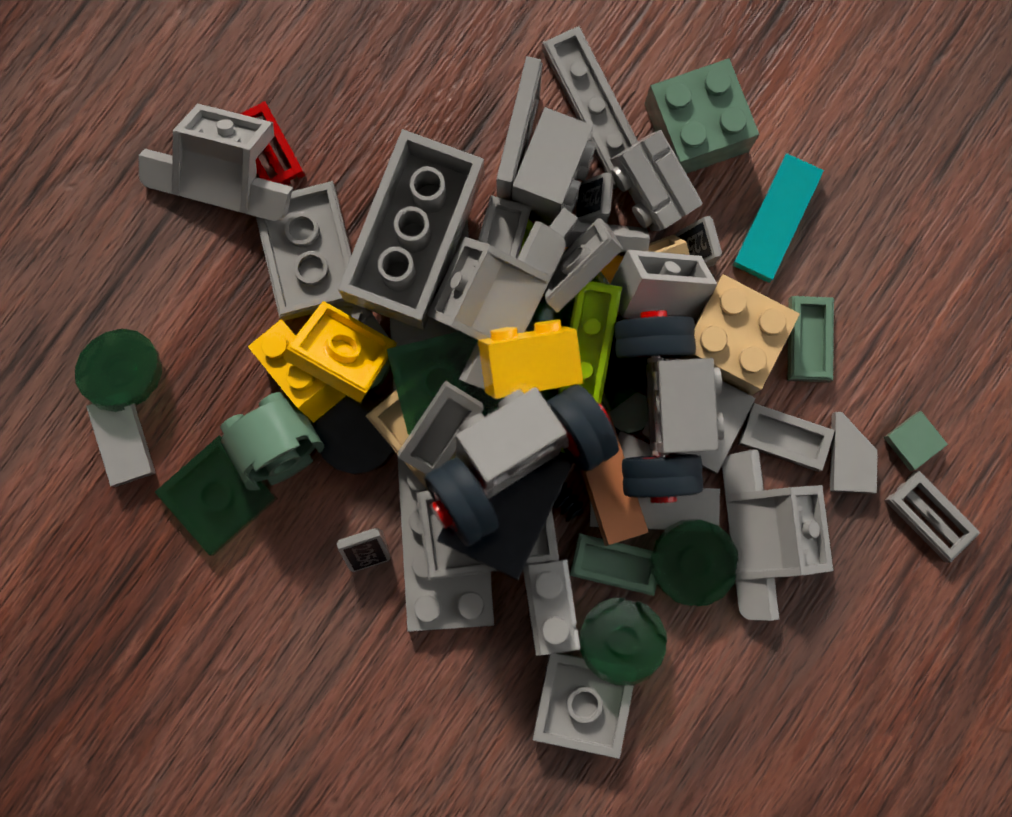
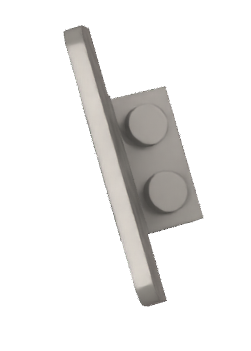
[139,103,293,221]
[427,221,566,389]
[722,450,833,621]

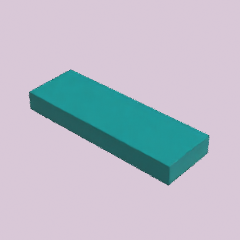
[732,153,824,283]

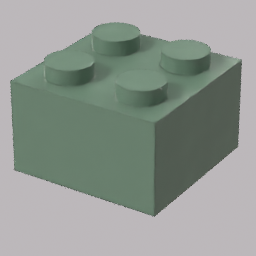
[644,58,760,174]

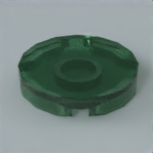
[75,329,162,412]
[651,519,739,606]
[579,597,667,686]

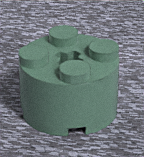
[220,392,324,490]

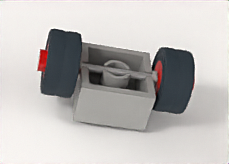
[614,310,725,503]
[424,385,619,547]

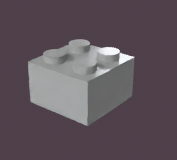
[512,107,597,226]

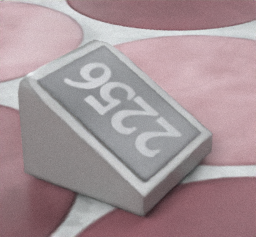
[575,173,614,223]
[675,216,722,267]
[336,528,391,572]

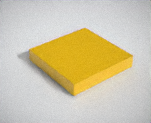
[282,301,397,403]

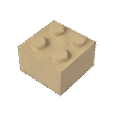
[676,274,800,396]

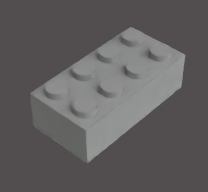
[338,129,484,330]

